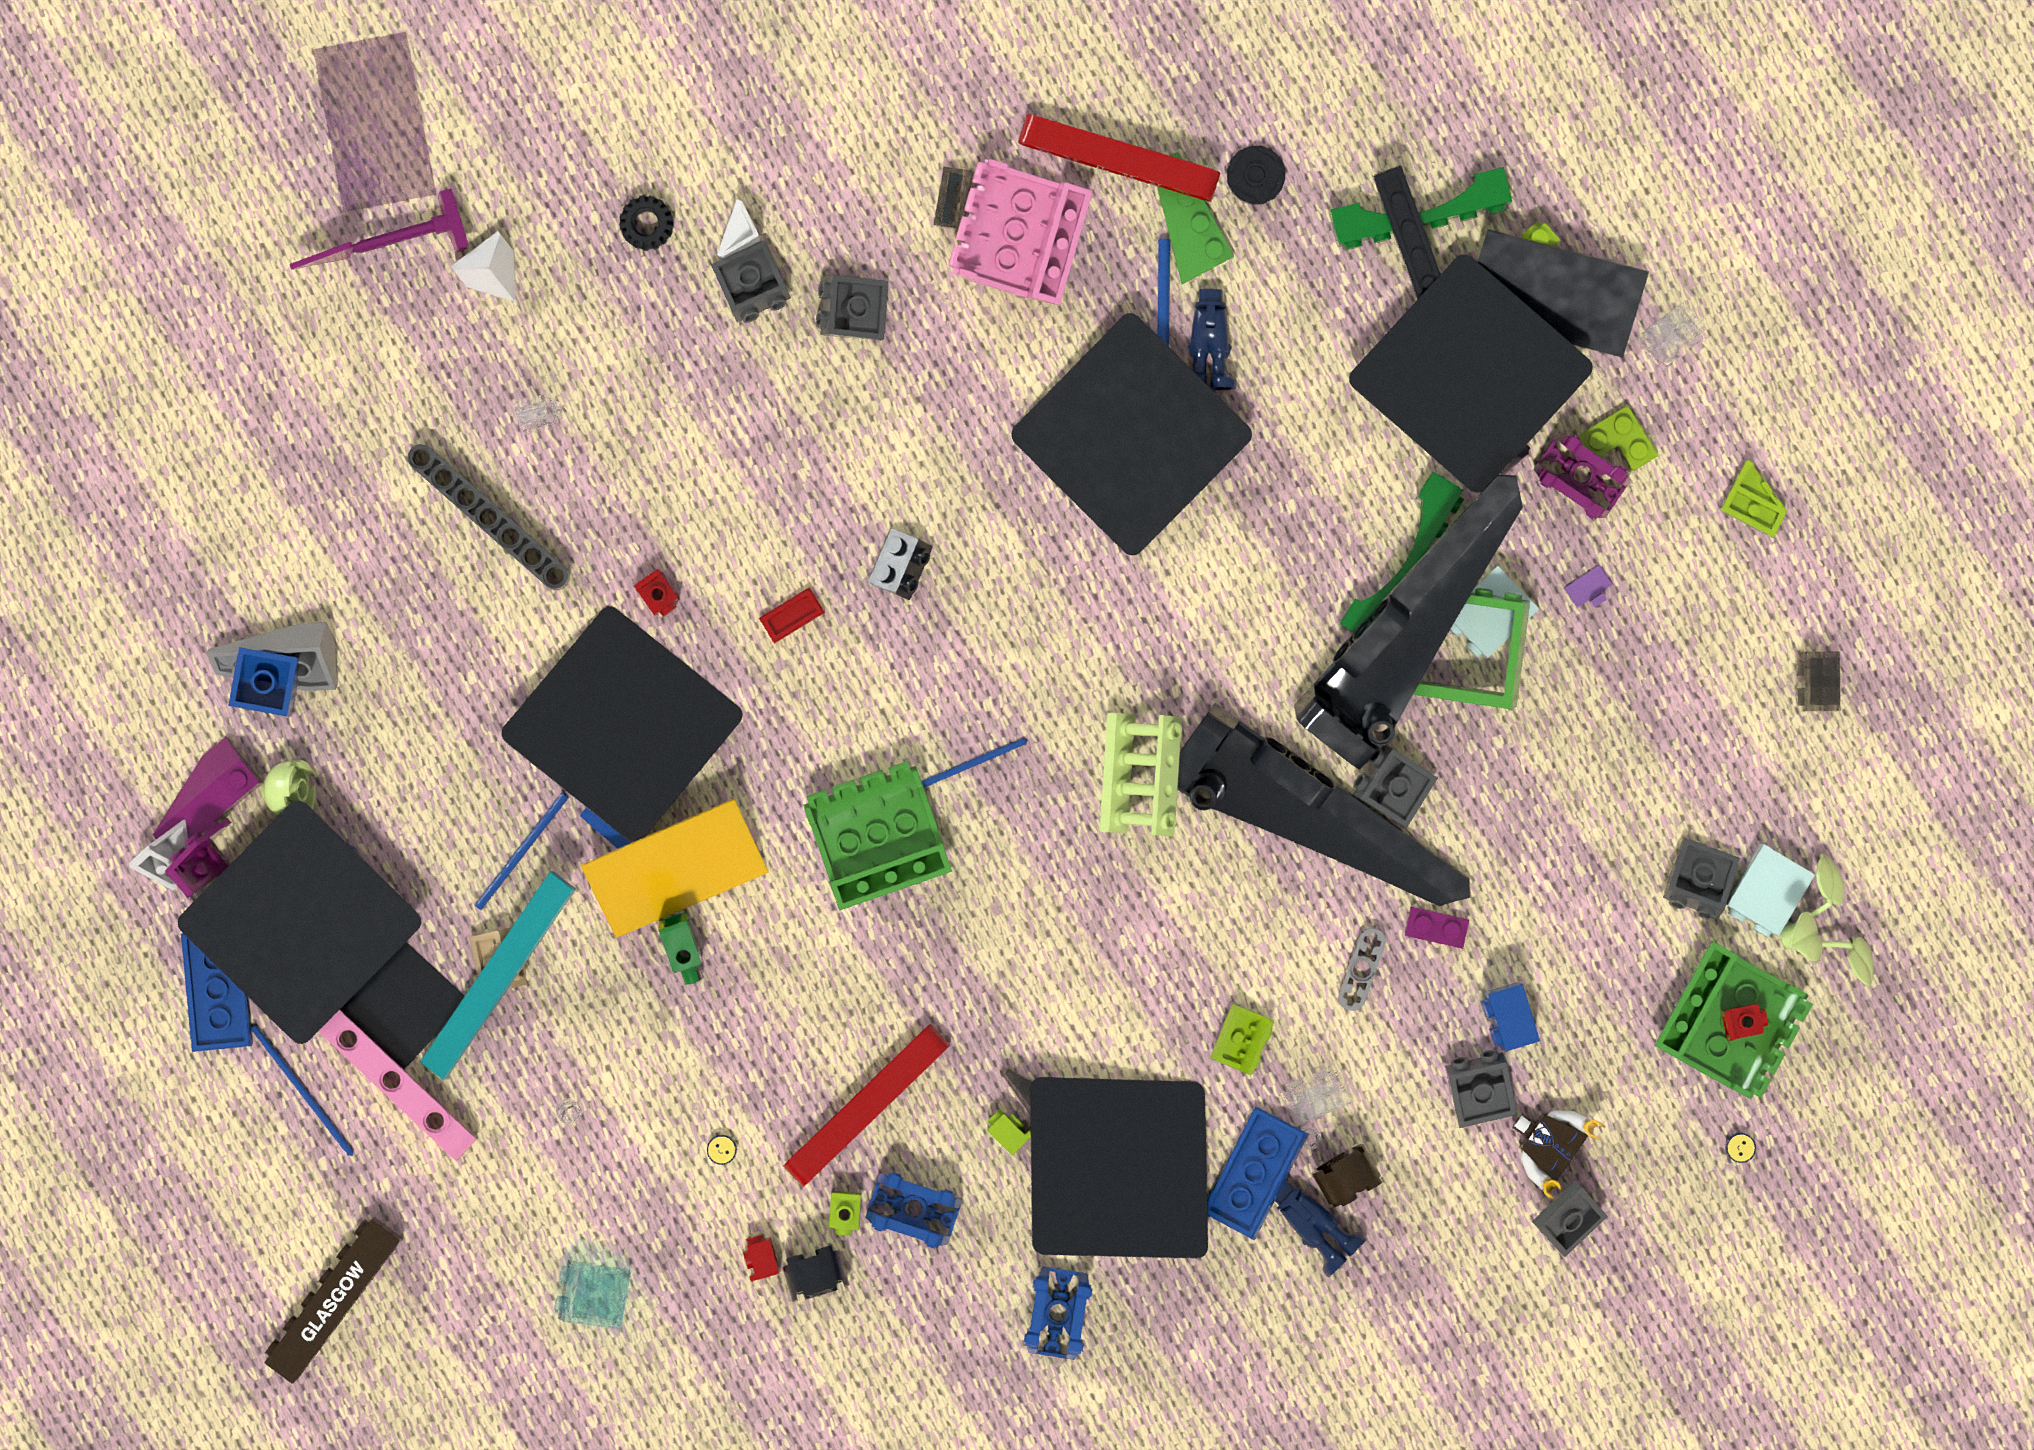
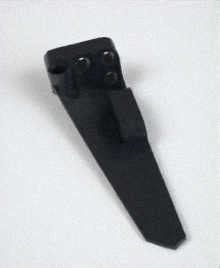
[1294,475,1523,769]
[1177,703,1471,906]

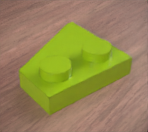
[1720,459,1787,538]

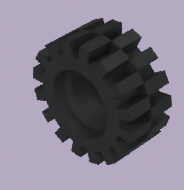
[619,195,674,251]

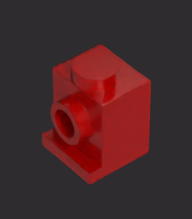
[633,569,680,617]
[1720,1003,1768,1041]
[743,1234,781,1282]

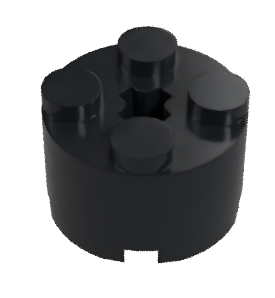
[782,1245,850,1302]

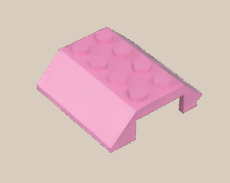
[948,159,1093,305]

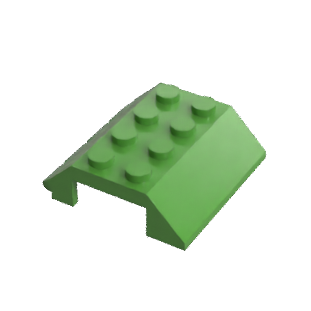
[803,761,952,911]
[1654,941,1813,1099]

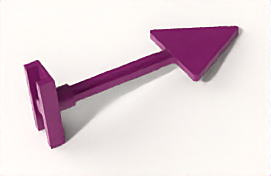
[289,188,469,270]

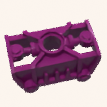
[1533,431,1631,519]

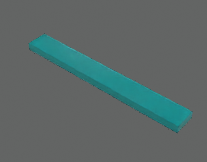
[420,871,576,1080]

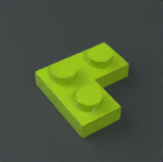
[1578,405,1659,472]

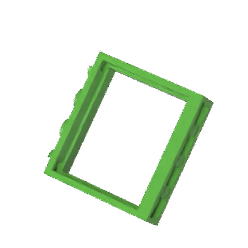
[1413,588,1530,709]

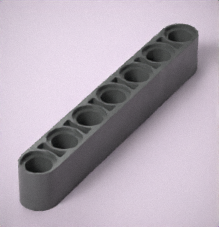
[408,444,570,590]

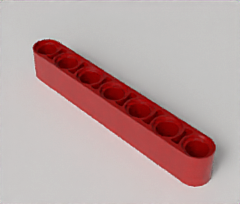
[1018,114,1221,202]
[783,1024,951,1187]

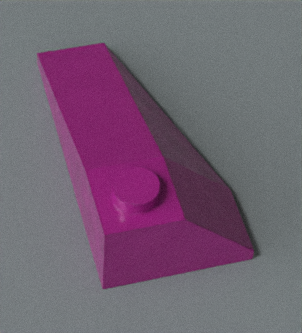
[152,737,264,839]

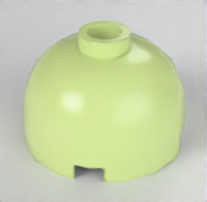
[261,760,316,816]

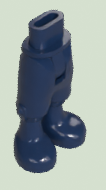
[1188,289,1237,391]
[1275,1179,1368,1277]

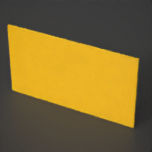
[580,799,768,938]

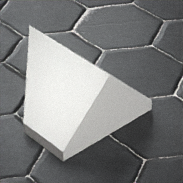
[717,199,762,259]
[451,231,515,301]
[129,819,188,890]

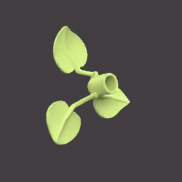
[1781,853,1874,987]

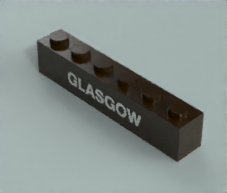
[264,1217,403,1384]

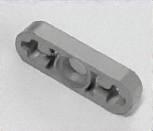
[1338,928,1386,1011]

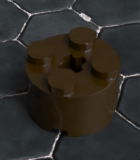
[1311,1144,1382,1208]

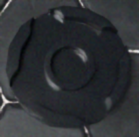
[1227,145,1285,205]

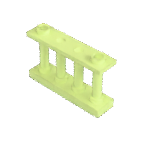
[1100,713,1182,836]

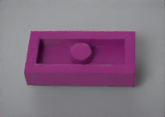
[1404,907,1469,949]

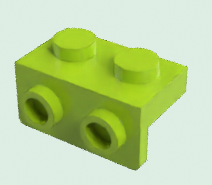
[1210,1003,1274,1076]

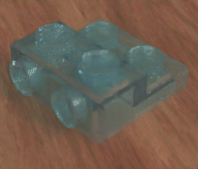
[554,1260,631,1329]

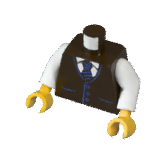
[1512,1110,1606,1201]

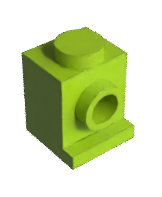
[1520,222,1560,246]
[987,1109,1030,1156]
[829,1191,862,1235]

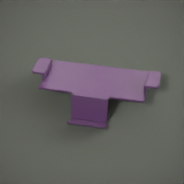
[1564,565,1612,608]

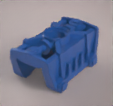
[865,1172,962,1249]
[1024,1266,1093,1360]

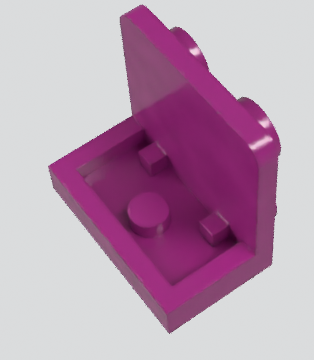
[165,818,232,898]

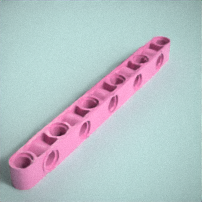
[318,1010,477,1161]

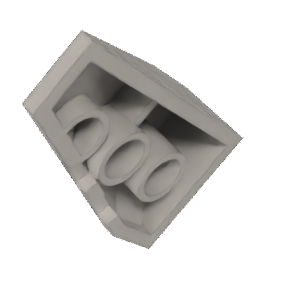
[207,622,337,691]

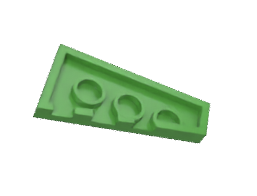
[1157,152,1234,285]

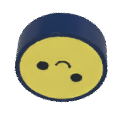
[1725,1133,1756,1163]
[707,1134,737,1165]

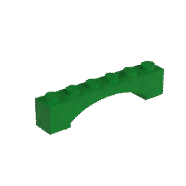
[1329,167,1512,250]
[1339,472,1464,633]

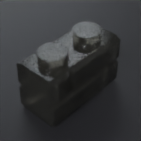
[1795,651,1841,712]

